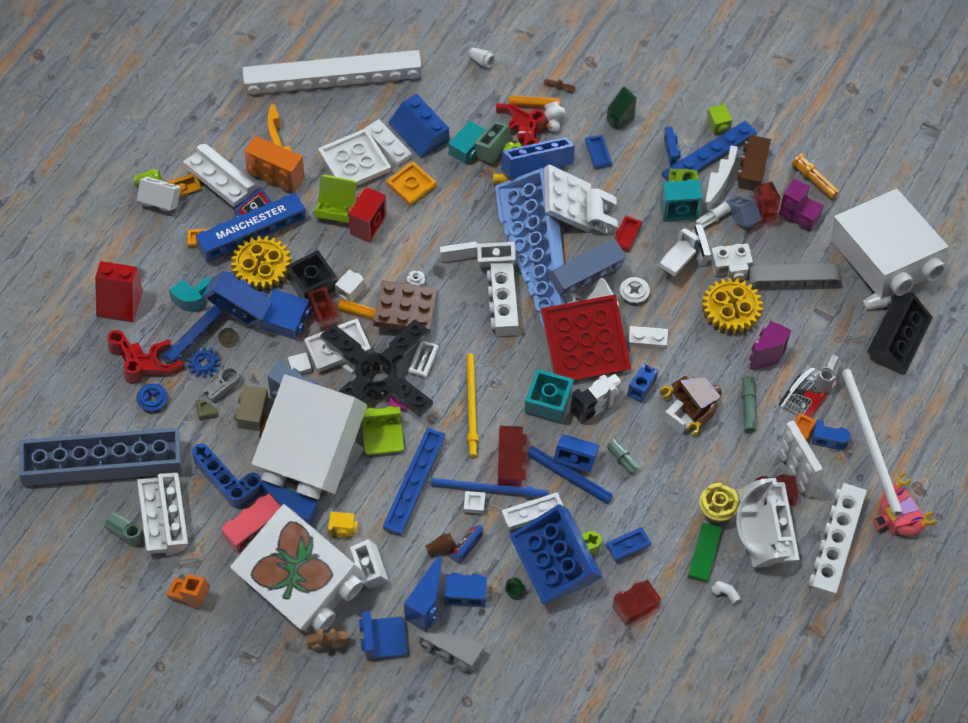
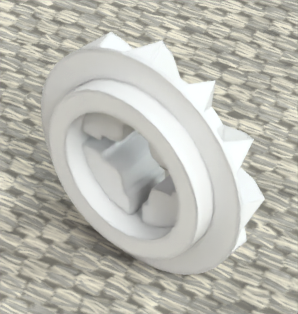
[620,277,650,305]

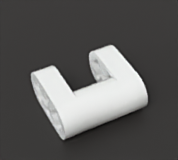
[586,189,618,235]

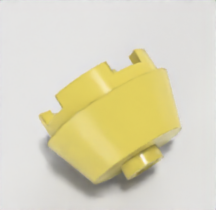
[700,483,739,523]

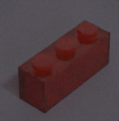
[498,426,527,487]

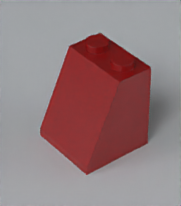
[95,261,143,323]

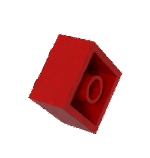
[347,187,387,243]

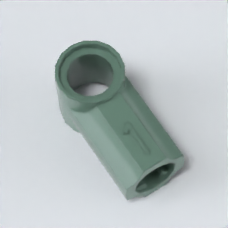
[104,513,144,547]

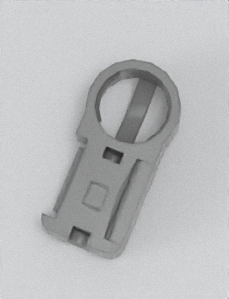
[202,366,241,402]

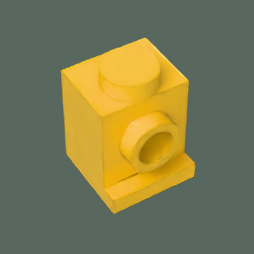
[328,512,358,539]

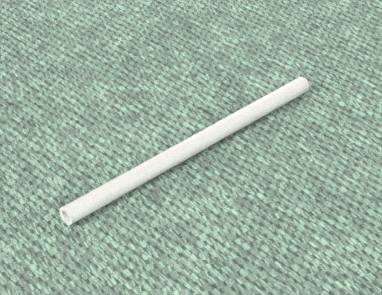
[842,369,903,517]

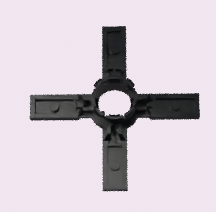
[320,319,433,417]

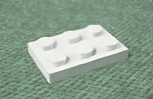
[304,318,372,373]

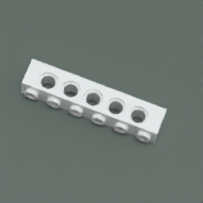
[808,483,867,601]

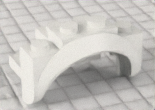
[736,478,800,568]

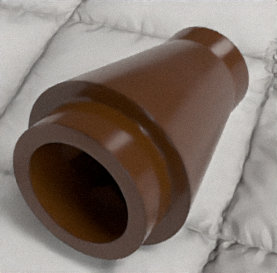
[425,533,456,557]

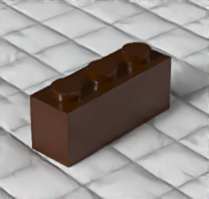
[737,135,771,192]

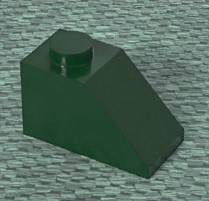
[606,86,637,130]

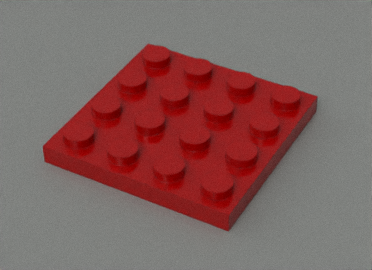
[540,294,631,380]

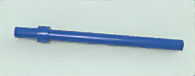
[431,478,549,498]

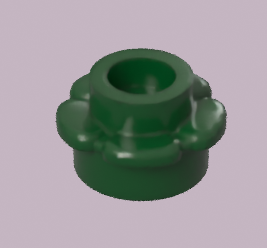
[505,578,525,597]

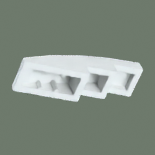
[704,146,738,212]

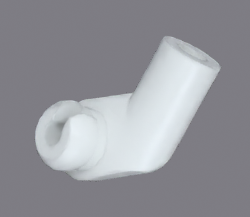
[712,581,741,605]

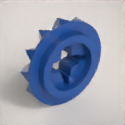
[136,383,168,413]

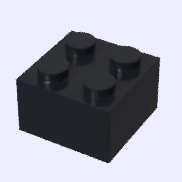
[285,250,337,303]

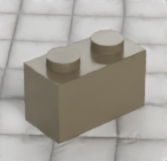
[234,385,269,431]

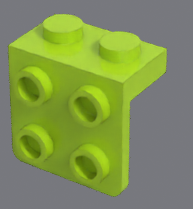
[313,175,357,223]
[362,406,404,456]

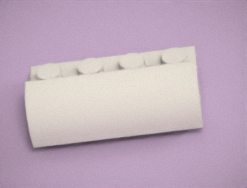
[183,144,260,207]
[137,473,188,556]

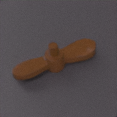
[544,78,576,93]

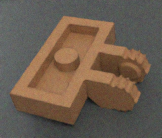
[306,628,349,651]

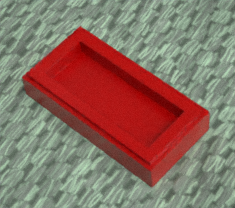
[614,215,642,253]

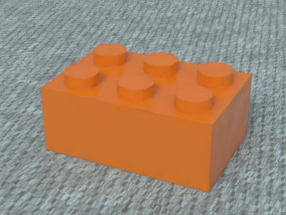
[244,135,305,193]

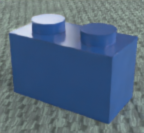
[553,434,600,473]
[445,573,487,607]

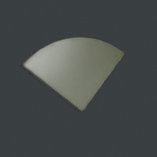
[196,400,218,420]

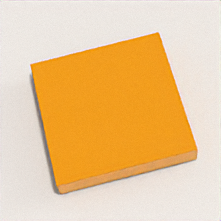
[386,161,437,207]

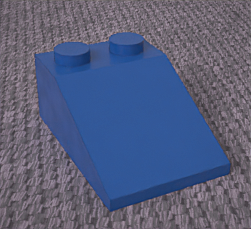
[404,556,442,632]

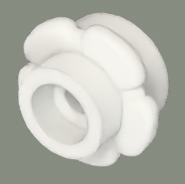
[407,271,425,286]

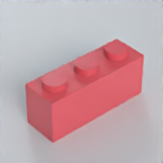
[221,493,281,554]

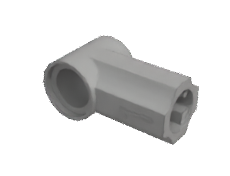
[814,354,842,393]

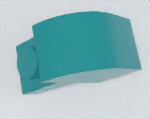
[169,277,211,312]

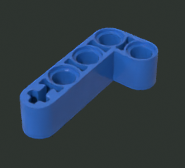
[192,444,262,509]

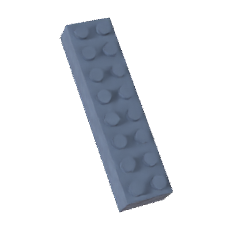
[19,428,183,486]

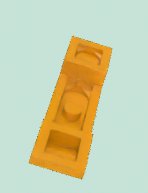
[268,104,291,151]

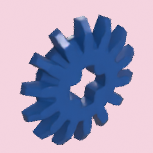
[186,347,221,378]

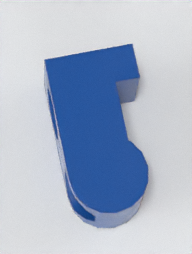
[627,364,658,403]
[811,420,850,450]

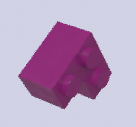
[779,178,824,231]

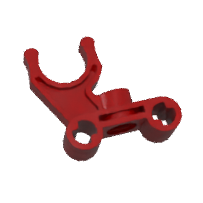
[496,103,546,146]
[107,330,183,384]

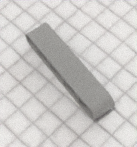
[748,263,841,290]

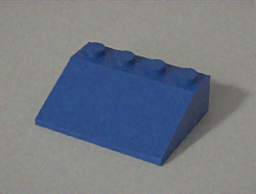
[509,504,602,605]

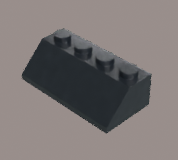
[867,292,933,375]

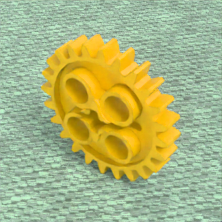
[231,236,292,291]
[701,277,763,334]

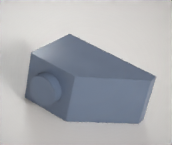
[725,195,761,228]

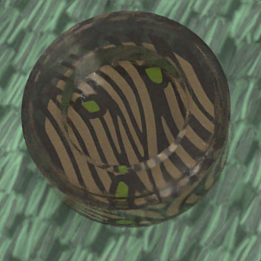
[218,328,238,347]

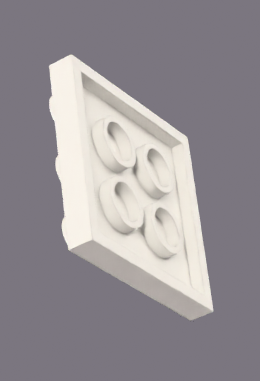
[318,128,391,186]
[544,165,592,232]
[778,420,823,499]

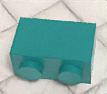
[448,120,486,164]

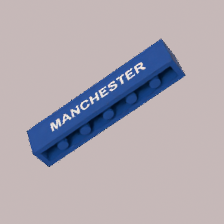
[196,193,306,262]

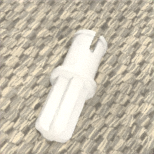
[696,202,731,228]

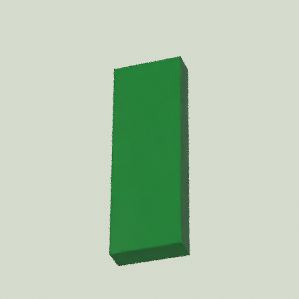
[688,522,722,583]

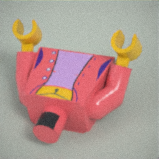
[873,472,937,536]

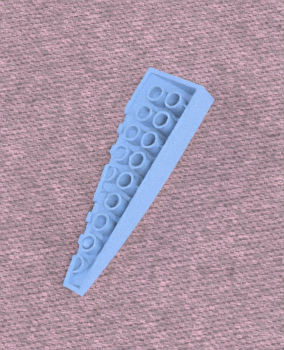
[495,168,566,328]

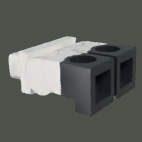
[570,374,622,424]

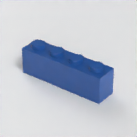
[501,137,575,178]

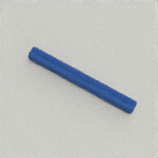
[527,446,613,504]

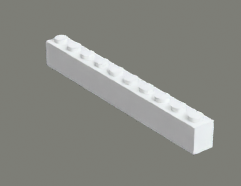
[243,50,422,95]

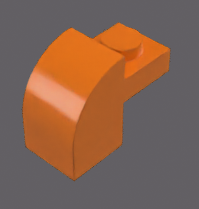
[166,574,210,608]

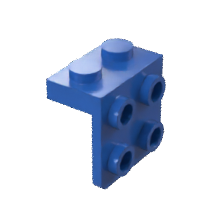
[359,611,407,660]

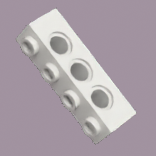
[487,262,518,337]

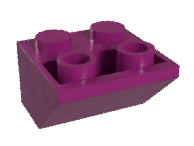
[749,320,791,370]

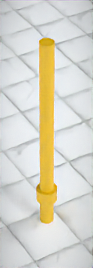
[467,354,479,458]

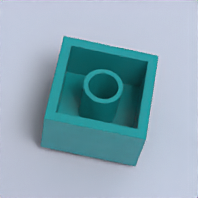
[660,180,703,221]
[524,369,574,423]

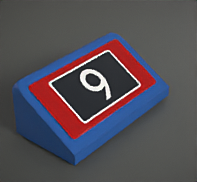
[234,188,272,217]
[448,525,483,564]

